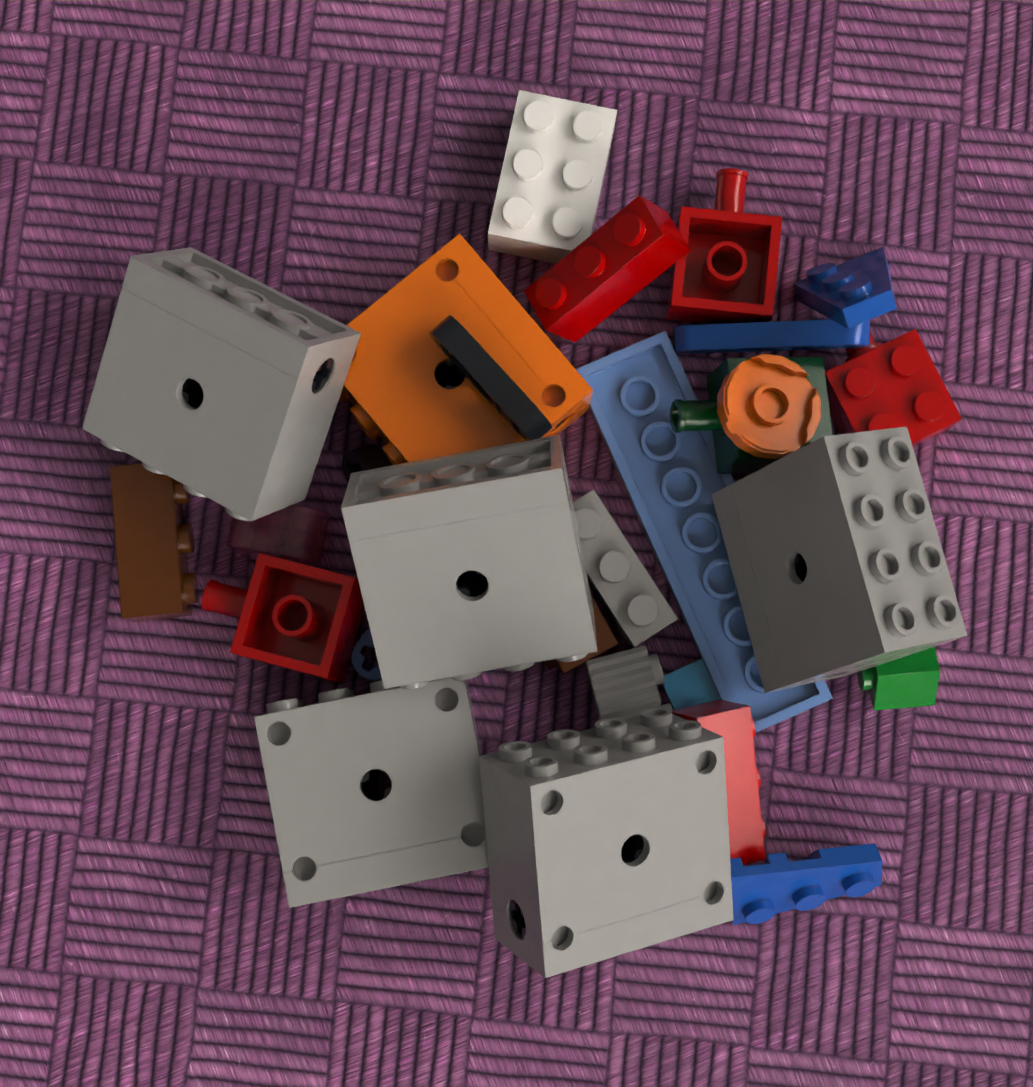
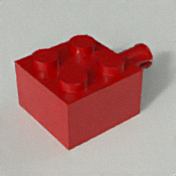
[666,168,782,324]
[825,329,962,446]
[201,553,365,684]

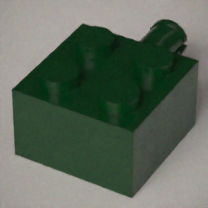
[670,357,833,474]

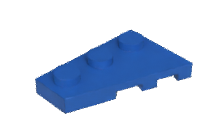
[793,247,897,329]
[730,843,883,925]

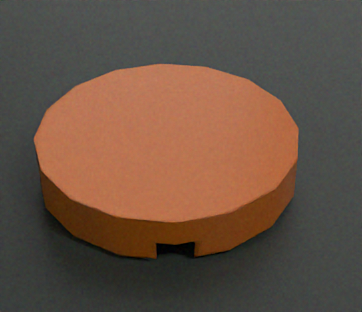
[717,354,821,459]

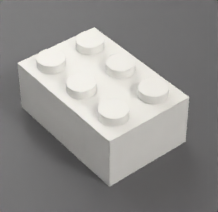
[488,90,617,264]

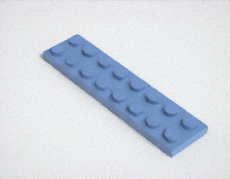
[576,331,833,733]

